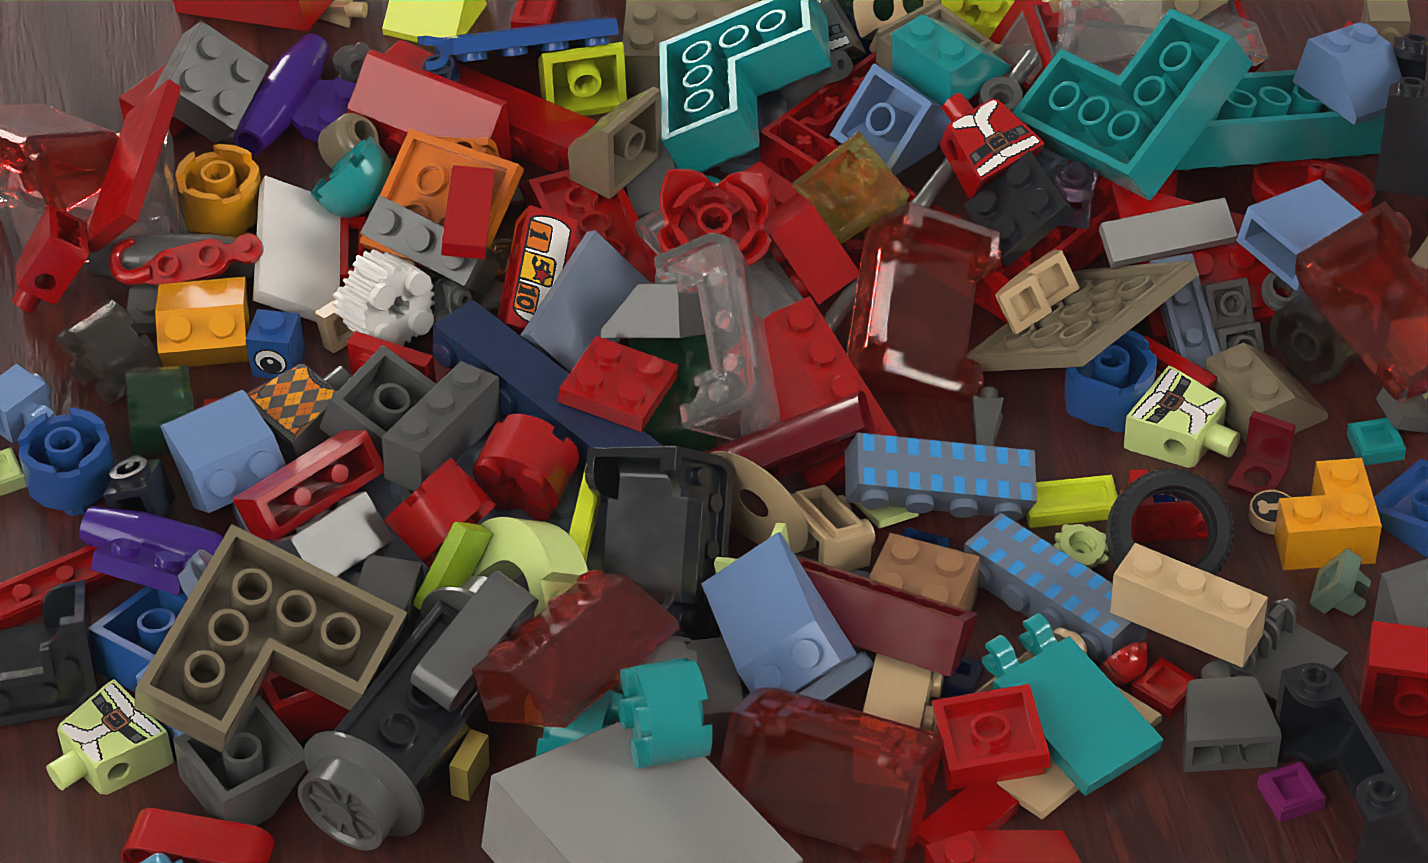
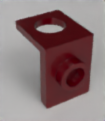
[1228,411,1296,497]

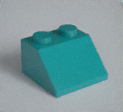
[892,14,1011,105]

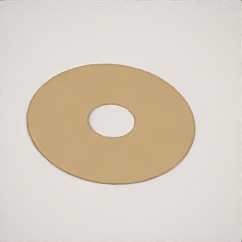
[710,451,809,553]

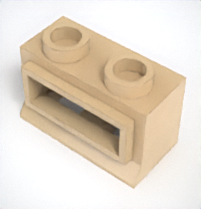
[790,485,875,572]

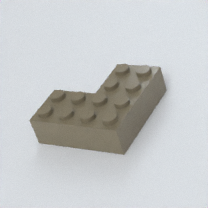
[134,524,408,753]

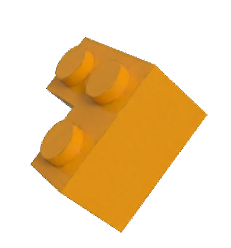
[1274,458,1382,570]

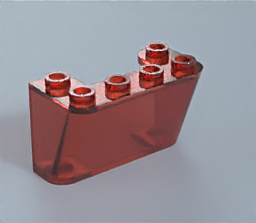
[1295,201,1428,403]

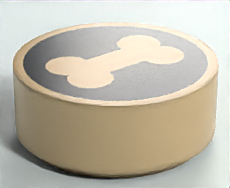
[1249,490,1291,535]

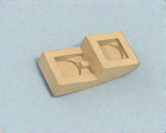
[995,249,1080,334]

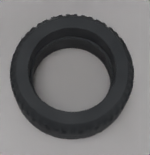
[1106,468,1235,575]

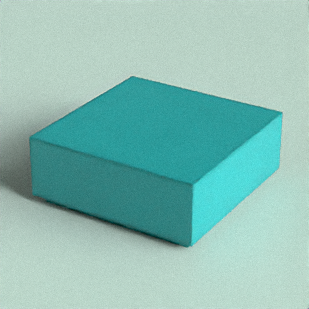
[1346,417,1406,466]

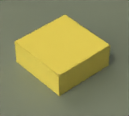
[449,729,490,801]

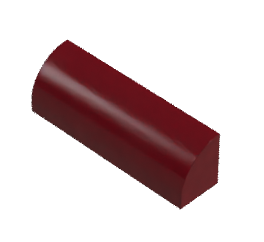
[703,390,877,495]
[797,556,978,677]

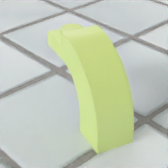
[474,517,590,636]

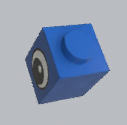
[246,309,306,379]

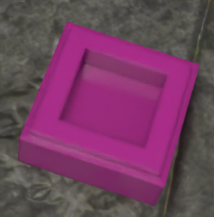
[1257,761,1326,823]

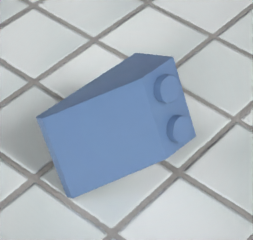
[702,532,857,712]

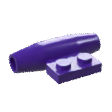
[233,34,356,156]
[79,506,224,595]

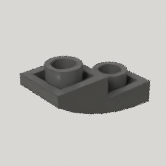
[1202,277,1265,353]

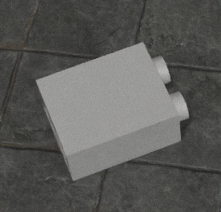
[481,722,803,863]

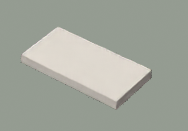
[253,176,342,322]

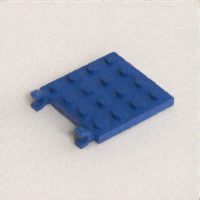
[417,17,618,71]

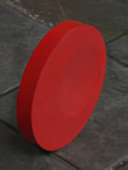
[1251,158,1376,217]

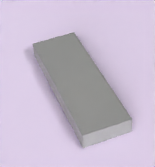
[1099,197,1238,268]

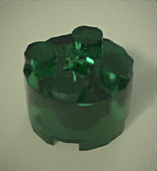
[125,365,194,457]

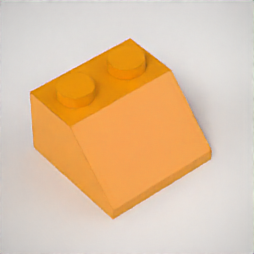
[155,277,250,369]

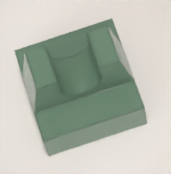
[1310,549,1371,616]

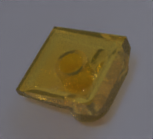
[792,131,910,244]

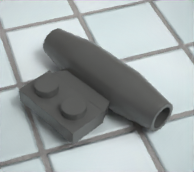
[89,234,255,333]

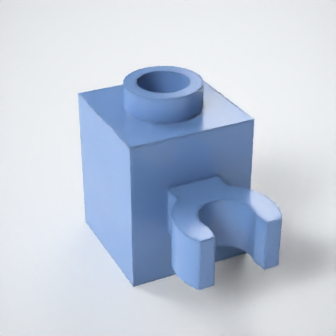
[0,364,55,444]

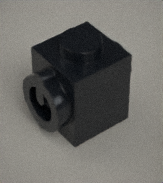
[103,455,176,517]

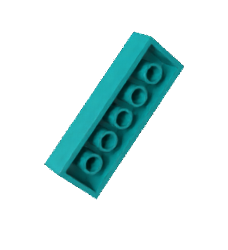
[1175,70,1385,171]

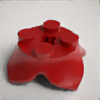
[657,169,771,279]

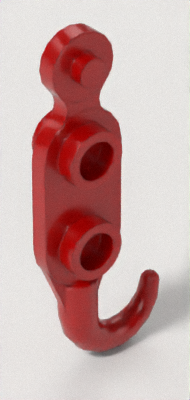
[108,234,264,286]

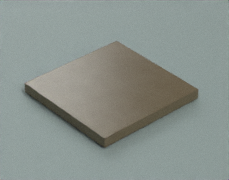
[963,260,1199,372]

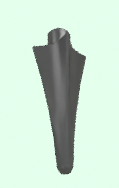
[972,387,1004,446]

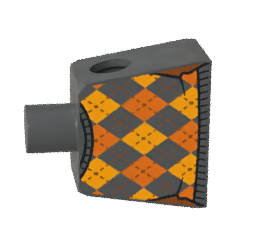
[246,364,351,461]

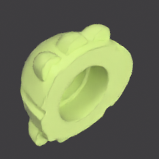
[1054,524,1109,569]

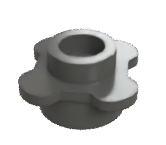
[332,42,370,83]

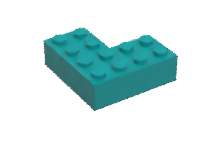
[659,0,832,172]
[1012,8,1253,201]

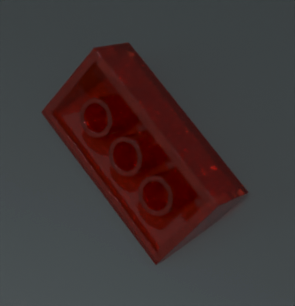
[472,570,680,728]

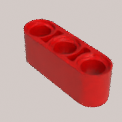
[121,808,275,863]

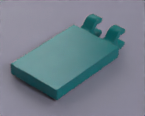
[981,613,1164,796]

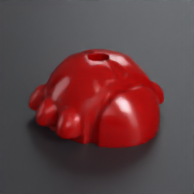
[1098,641,1148,685]

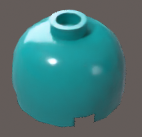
[311,136,392,218]

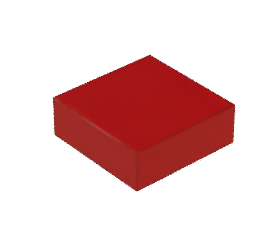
[1131,657,1197,719]

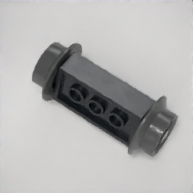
[298,576,542,851]

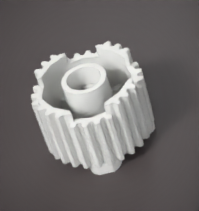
[333,249,435,346]

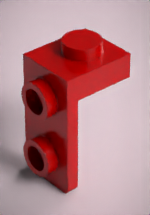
[1120,469,1228,542]

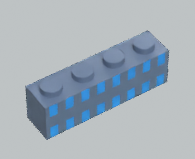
[845,433,1037,521]
[964,513,1147,664]

